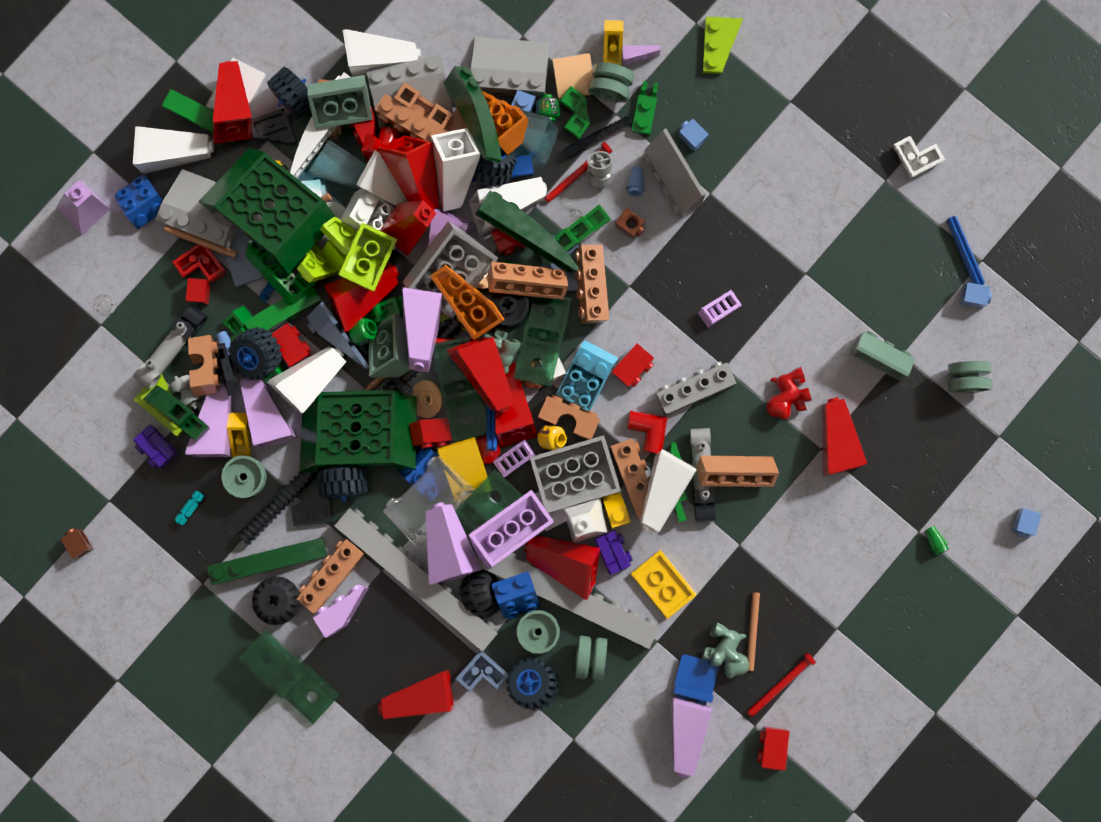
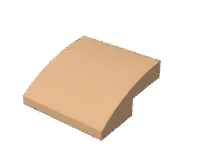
[553,53,594,100]

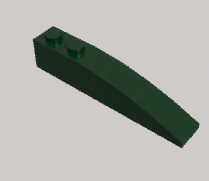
[444,66,502,163]
[475,191,579,275]
[207,538,328,585]

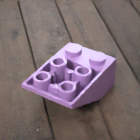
[313,585,369,638]

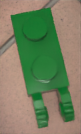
[632,80,659,135]

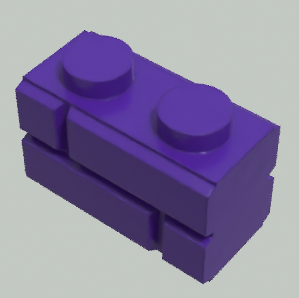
[133,425,179,469]
[594,530,633,575]

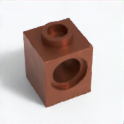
[615,208,645,240]
[61,528,94,559]

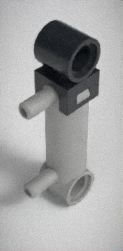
[133,305,208,389]
[690,428,716,523]

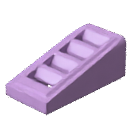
[622,45,661,65]
[698,290,742,328]
[494,440,535,478]

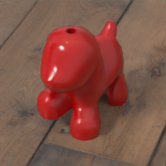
[766,367,812,420]

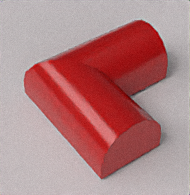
[361,127,400,158]
[172,244,226,283]
[627,410,668,454]

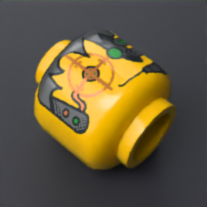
[538,425,567,451]

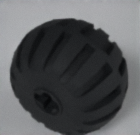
[460,570,500,618]
[252,576,300,625]

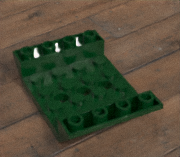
[199,148,336,275]
[299,390,417,473]

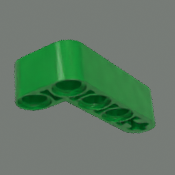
[245,240,317,303]

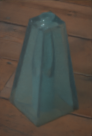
[518,110,559,165]
[305,140,366,191]

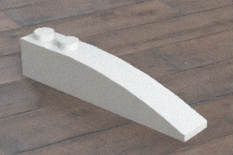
[290,73,350,178]

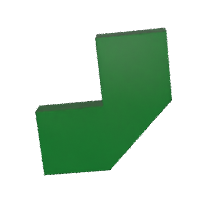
[559,86,590,139]

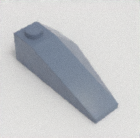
[307,302,369,371]

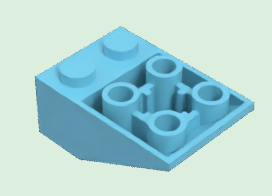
[556,340,618,411]

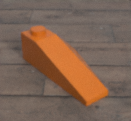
[482,91,529,155]
[430,265,505,340]

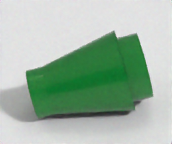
[925,526,949,556]

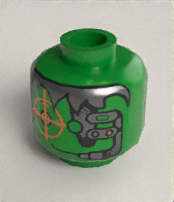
[535,94,560,123]
[349,318,377,346]

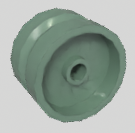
[588,62,635,103]
[948,361,993,393]
[221,455,267,498]
[517,610,560,653]
[575,636,607,681]

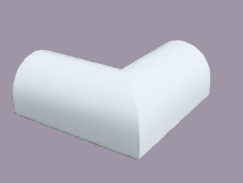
[893,136,945,178]

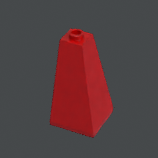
[213,61,252,144]
[378,136,439,210]
[379,200,436,256]
[324,261,399,332]
[447,337,515,413]
[495,362,538,448]
[823,397,867,477]
[524,535,600,600]
[378,670,454,719]

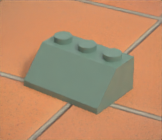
[308,75,373,129]
[369,313,411,378]
[850,331,915,381]

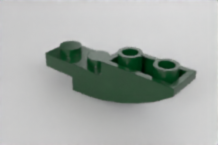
[143,385,210,442]

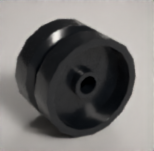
[488,292,529,329]

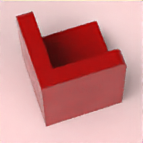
[186,278,211,305]

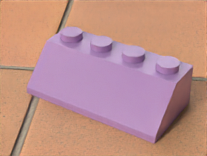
[469,490,554,569]

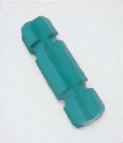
[174,491,204,525]

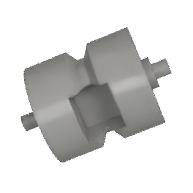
[587,151,612,188]
[168,375,203,410]

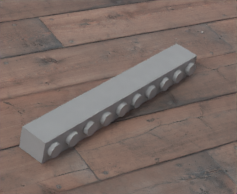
[335,508,498,652]
[477,553,659,649]

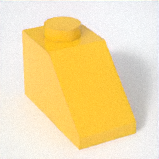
[603,20,623,65]
[227,412,252,457]
[602,492,631,529]

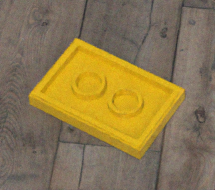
[438,437,492,502]
[630,550,697,619]

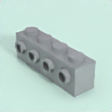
[656,362,737,416]

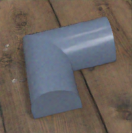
[455,650,510,693]

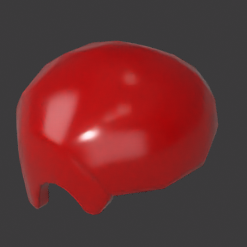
[476,435,501,465]

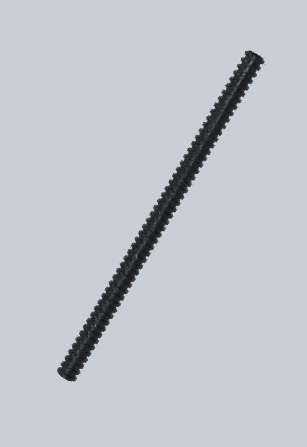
[238,318,462,545]

